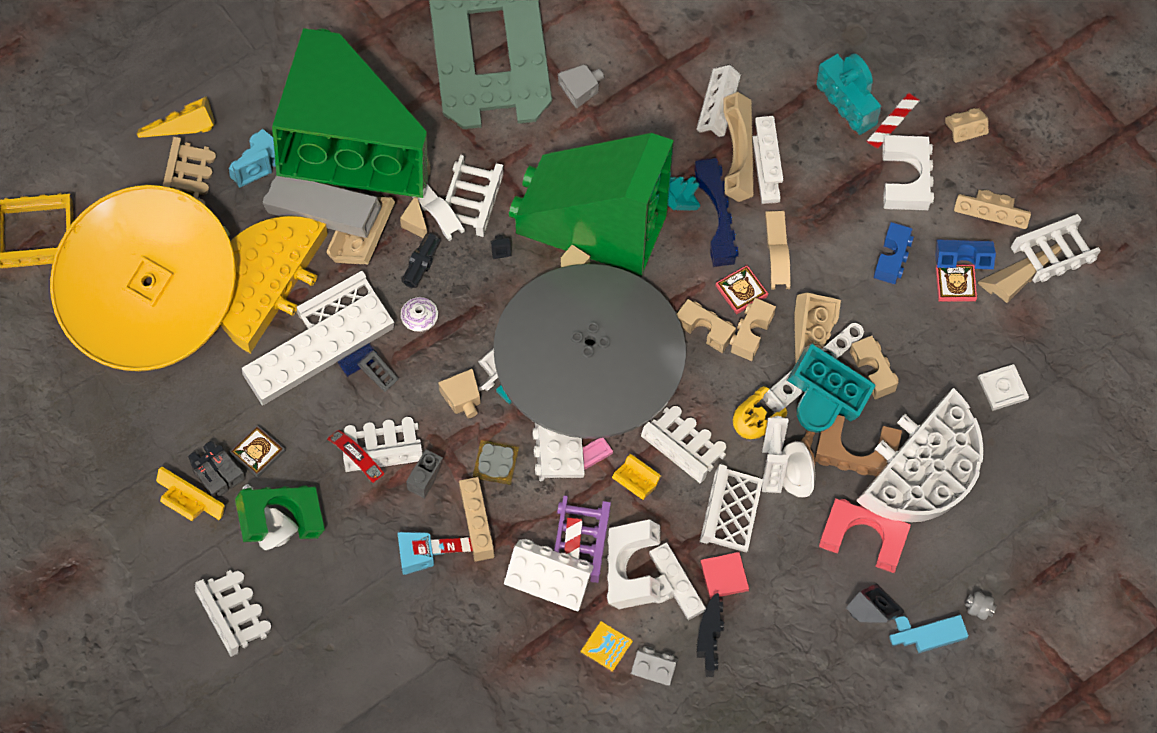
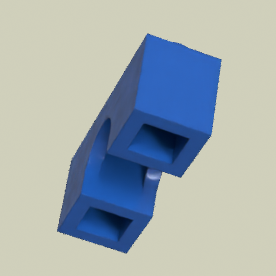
[874,222,914,284]
[935,240,996,269]

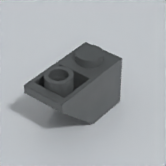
[406,449,443,499]

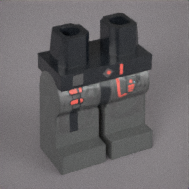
[188,440,245,499]

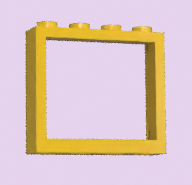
[0,193,73,268]

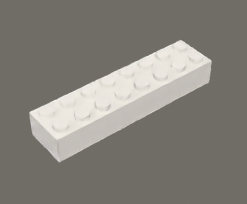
[242,291,394,406]

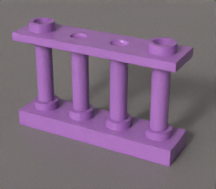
[554,496,611,583]

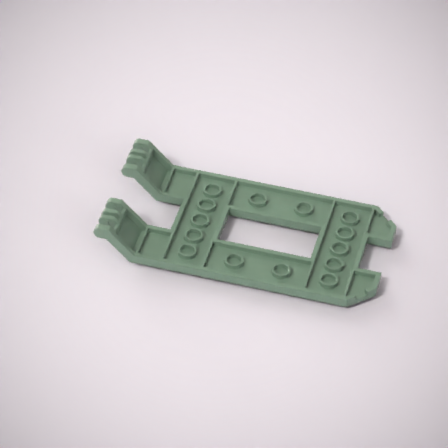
[429,0,552,129]

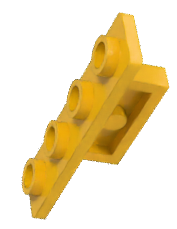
[156,467,225,521]

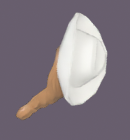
[781,430,816,497]

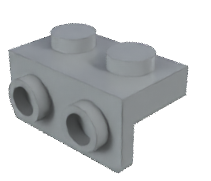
[631,646,678,686]

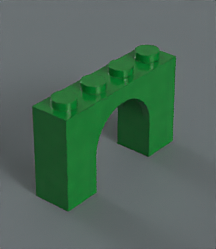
[235,486,324,542]

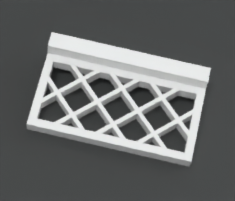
[297,271,373,329]
[700,464,763,552]

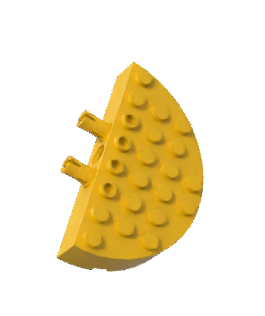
[221,216,328,354]

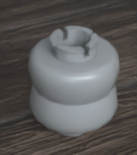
[965,591,996,620]

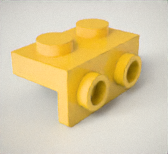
[612,454,661,500]

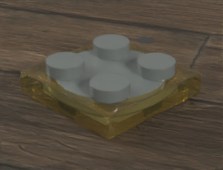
[473,440,519,485]

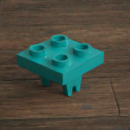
[668,177,701,210]

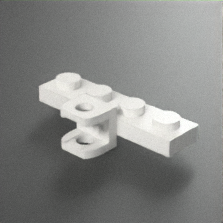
[649,543,706,620]

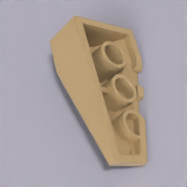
[794,293,841,364]

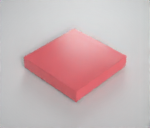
[700,552,749,599]

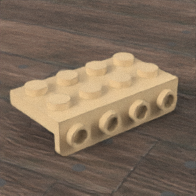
[327,192,395,264]

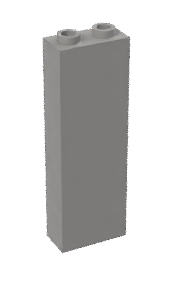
[263,176,381,238]

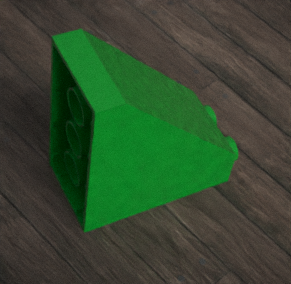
[272,28,428,198]
[509,133,674,277]

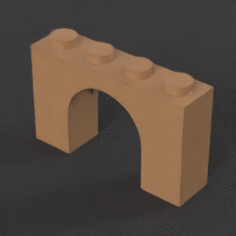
[815,415,902,477]

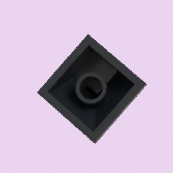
[846,583,905,623]

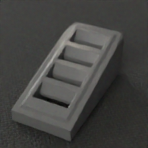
[357,350,398,392]

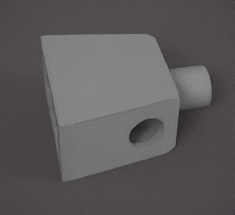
[558,65,604,108]

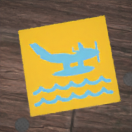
[580,621,633,671]

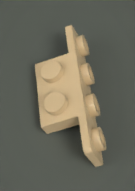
[954,190,1031,229]

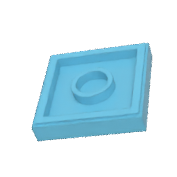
[232,149,272,187]

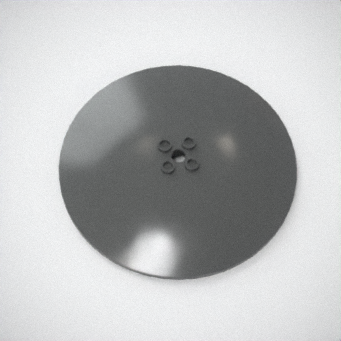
[494,264,686,439]

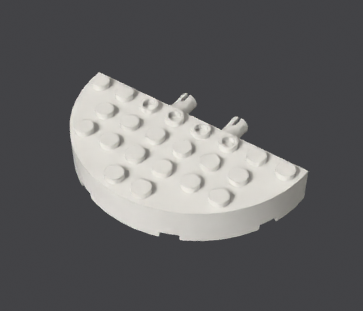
[856,388,983,522]

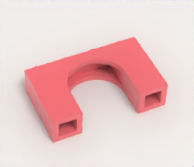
[819,499,911,573]

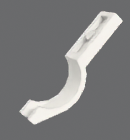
[411,185,465,241]

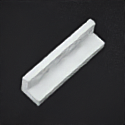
[697,65,741,137]

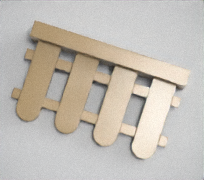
[163,137,216,205]

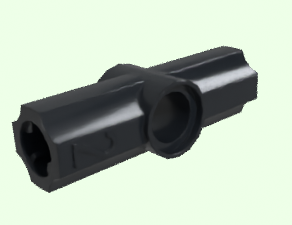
[401,233,440,288]

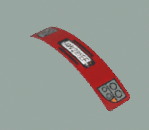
[327,430,384,483]

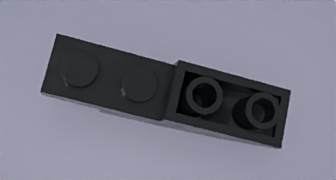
[696,594,724,677]

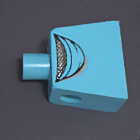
[398,532,444,575]

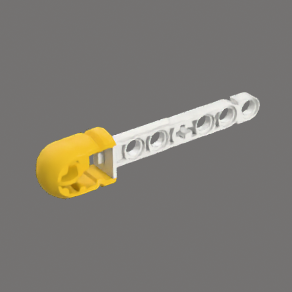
[733,323,864,440]

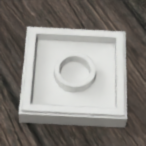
[978,364,1029,411]

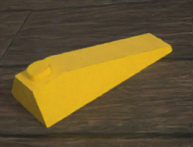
[137,97,215,138]

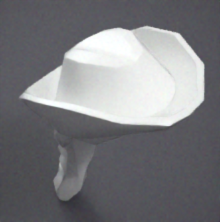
[243,484,299,550]

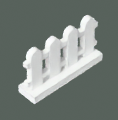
[641,406,726,483]
[343,417,422,472]
[195,570,271,657]

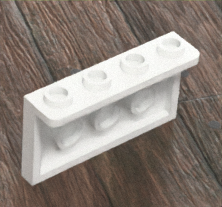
[532,421,585,481]
[504,539,594,611]

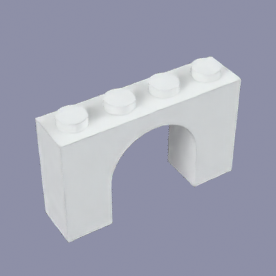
[883,135,934,210]
[607,519,660,609]

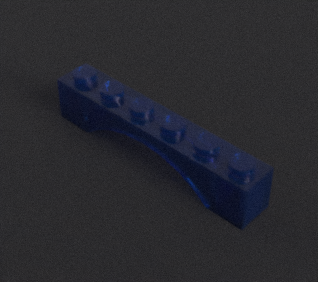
[694,158,739,267]

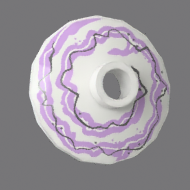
[401,297,438,332]

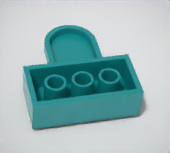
[816,54,881,135]
[786,344,876,433]

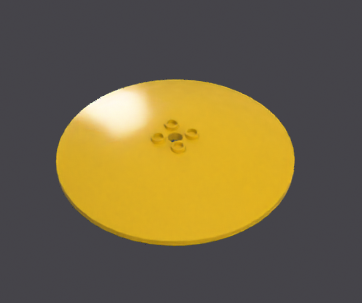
[50,185,236,371]

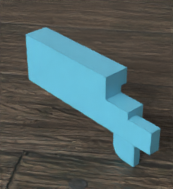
[889,615,969,653]

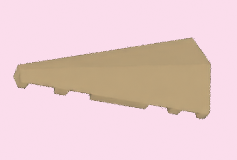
[978,244,1062,303]

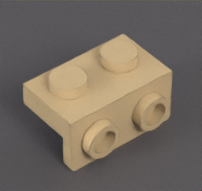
[945,108,989,143]

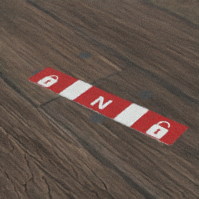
[412,538,473,555]

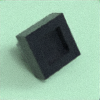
[490,235,511,259]

